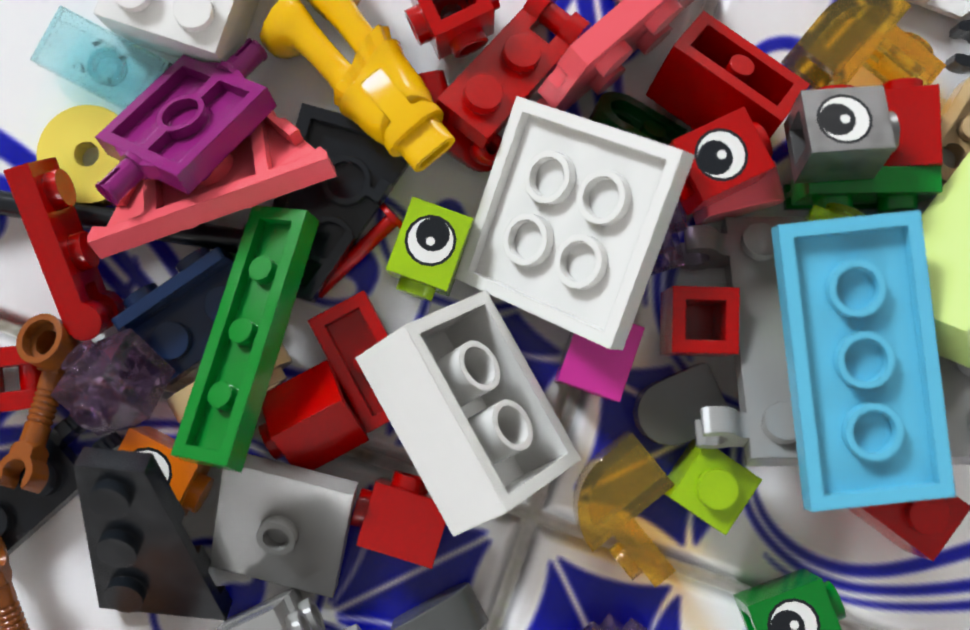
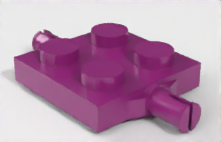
[95,38,277,205]

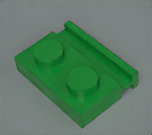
[783,165,943,215]

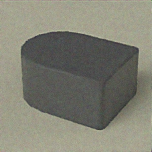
[633,363,728,446]
[391,582,489,630]

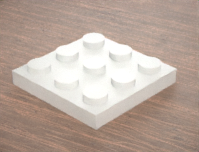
[455,96,695,350]

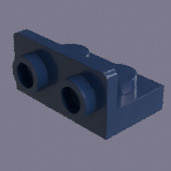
[111,247,235,385]

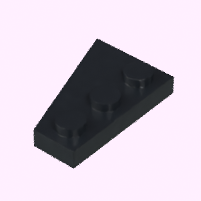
[272,103,409,303]
[74,447,233,621]

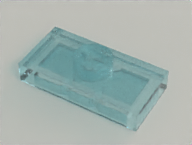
[30,5,172,110]

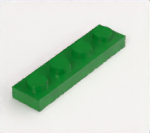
[171,206,320,473]

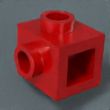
[404,0,500,60]

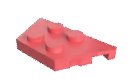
[536,0,694,111]
[87,110,337,259]

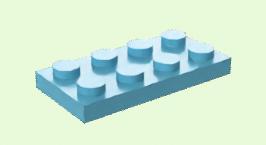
[771,210,956,512]

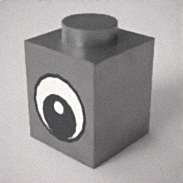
[784,85,900,184]

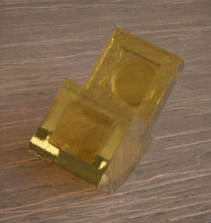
[781,0,946,89]
[573,431,676,588]

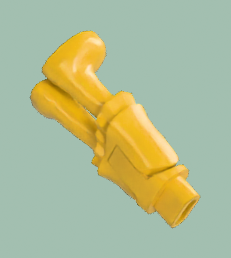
[259,0,455,172]

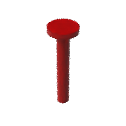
[319,202,403,299]

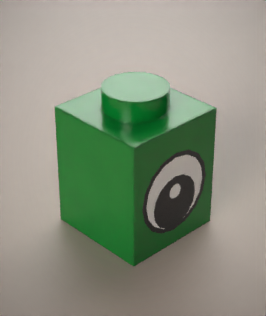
[733,568,846,630]

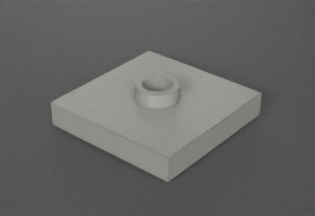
[210,454,359,598]

